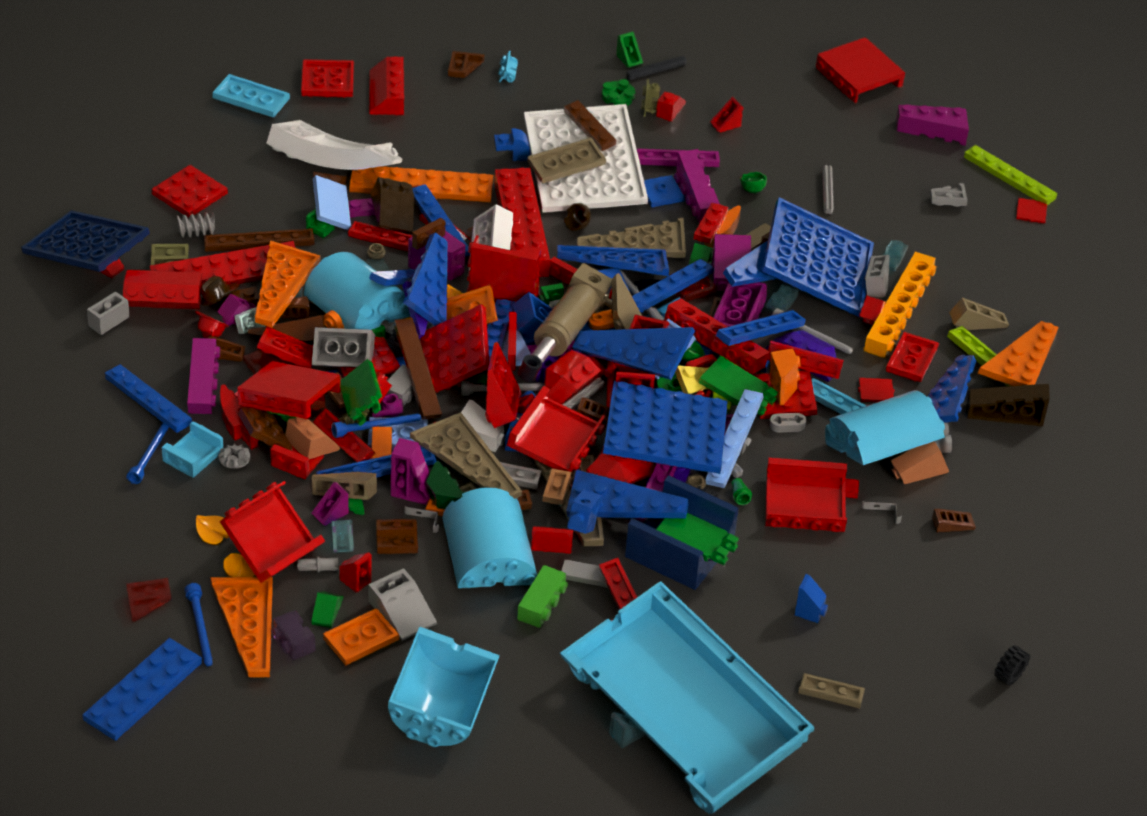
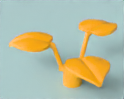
[196,515,255,577]

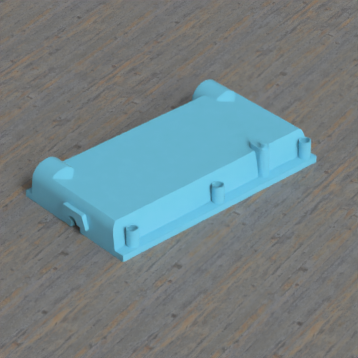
[560,581,814,814]

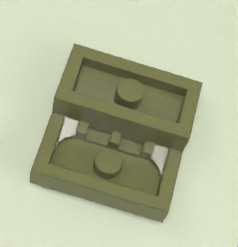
[151,244,189,265]

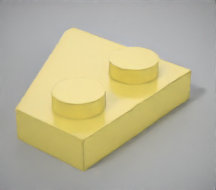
[675,366,709,394]

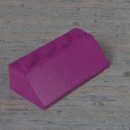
[713,282,767,327]

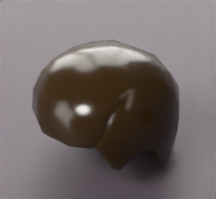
[564,203,591,231]

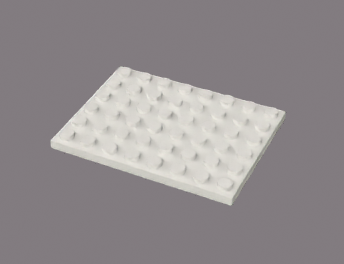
[524,104,648,213]

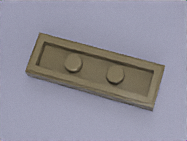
[798,673,865,708]

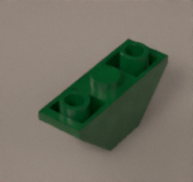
[426,461,465,509]

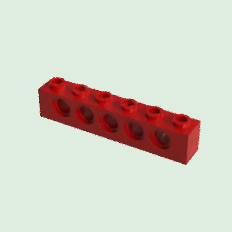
[664,298,770,375]

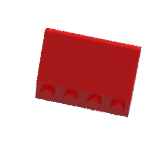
[485,342,521,428]

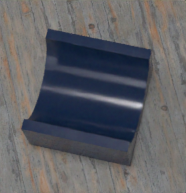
[625,475,739,590]

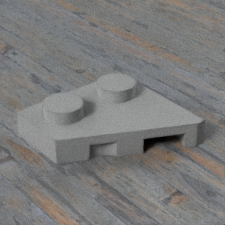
[930,183,967,207]

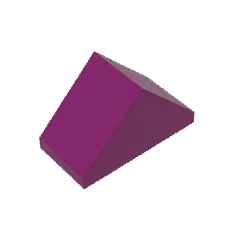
[312,481,348,526]

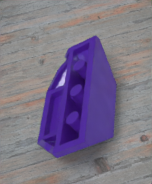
[766,330,836,382]

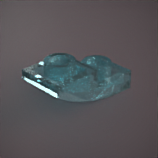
[884,240,909,271]
[766,284,799,312]

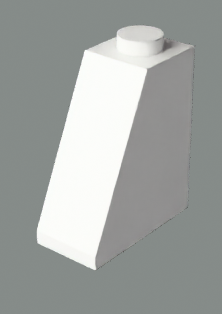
[461,400,506,452]

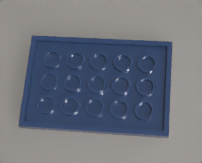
[21,210,150,272]

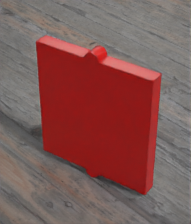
[1016,198,1047,224]
[858,378,895,403]

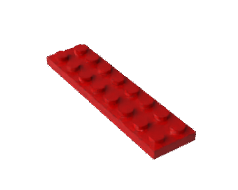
[150,241,296,286]

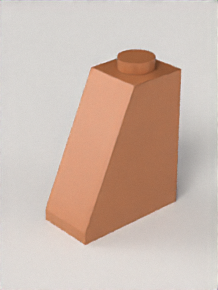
[891,441,949,484]

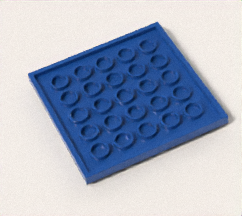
[762,197,874,317]
[603,381,727,474]

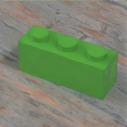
[517,565,568,628]

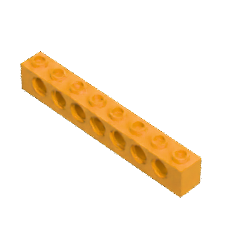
[864,251,937,358]

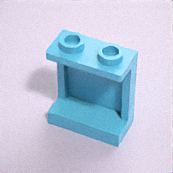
[162,421,223,478]

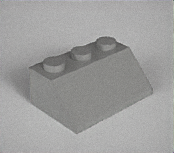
[312,327,375,367]

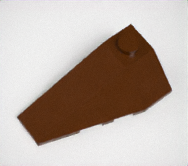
[248,315,327,344]

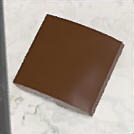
[376,519,418,554]

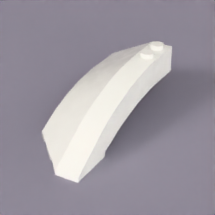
[266,120,402,170]

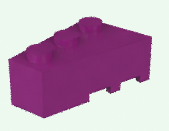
[391,438,430,505]

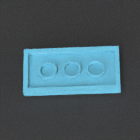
[212,74,290,118]

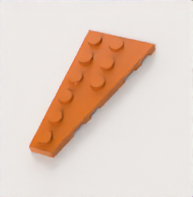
[255,241,321,328]
[978,321,1059,386]
[210,577,273,677]

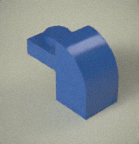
[494,128,530,161]

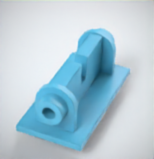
[498,50,518,83]

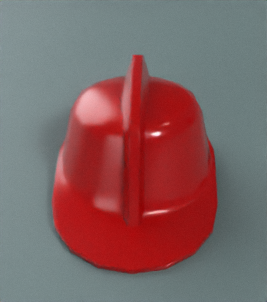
[195,311,229,338]

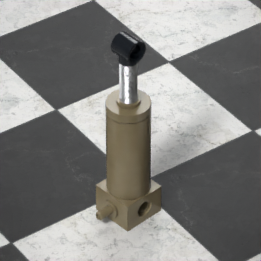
[518,263,612,382]

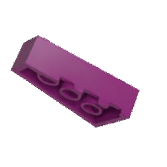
[896,104,969,146]
[674,149,720,223]
[187,338,220,414]

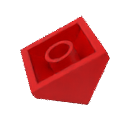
[531,526,573,554]

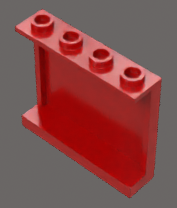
[816,37,905,103]
[467,235,541,304]
[237,361,341,419]
[507,386,606,473]
[765,458,847,532]
[220,480,325,583]

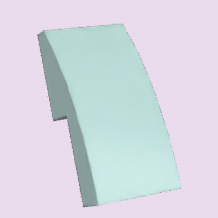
[234,307,265,334]

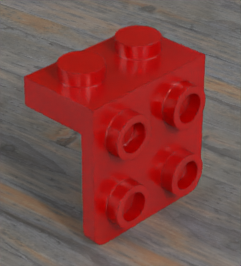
[271,444,324,479]

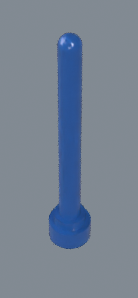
[331,414,422,438]
[126,423,169,484]
[184,583,213,666]

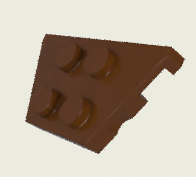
[238,407,293,451]

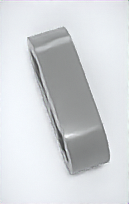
[769,413,806,433]

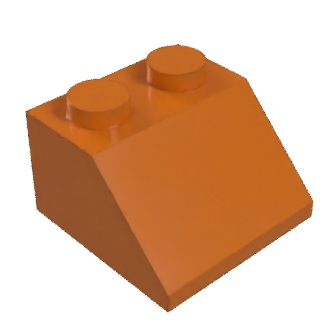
[770,349,801,405]

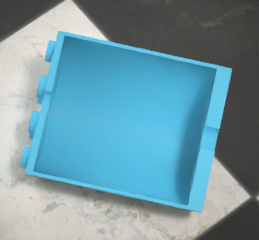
[304,252,410,330]
[825,390,945,465]
[442,488,537,588]
[388,627,500,747]

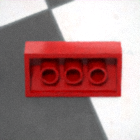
[369,56,404,115]
[123,270,202,310]

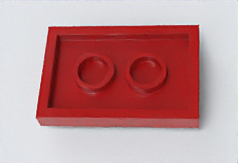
[257,326,313,368]
[886,332,939,382]

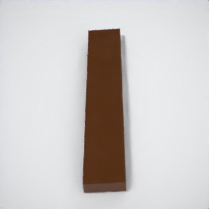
[204,229,315,252]
[393,318,442,420]

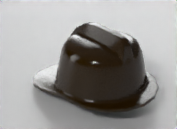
[201,276,240,306]

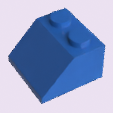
[513,292,553,338]

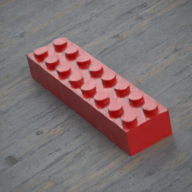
[494,168,550,277]

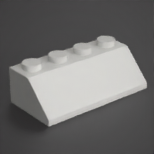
[469,204,513,270]

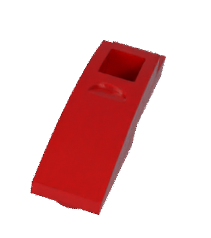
[220,384,258,450]

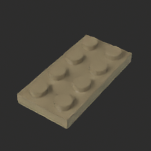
[528,138,606,184]

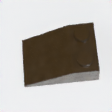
[371,177,414,234]

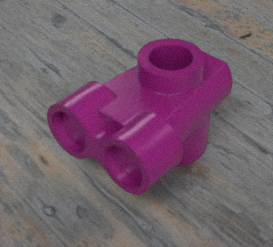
[373,394,403,418]

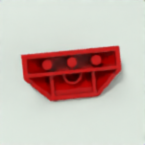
[544,350,606,404]
[586,453,657,484]

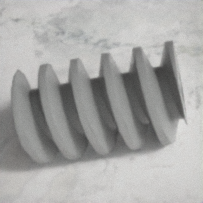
[177,212,215,238]

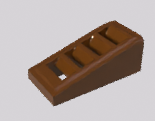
[280,296,310,319]
[208,335,245,362]
[577,397,610,426]
[932,509,976,533]

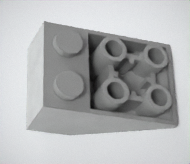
[368,568,437,641]

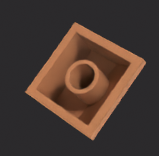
[286,417,340,459]

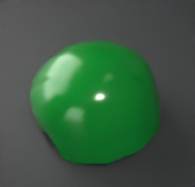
[740,172,767,193]
[681,341,705,363]

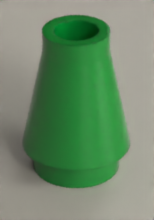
[731,478,752,505]

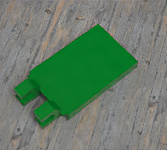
[699,356,778,416]
[340,359,382,426]
[656,513,739,565]

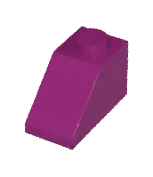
[217,294,256,326]

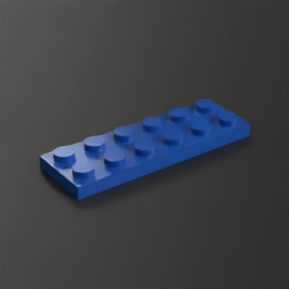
[83,638,202,741]

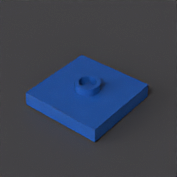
[644,175,685,207]

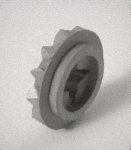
[218,443,250,469]

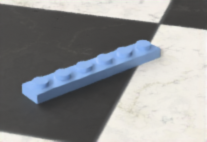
[705,389,764,488]

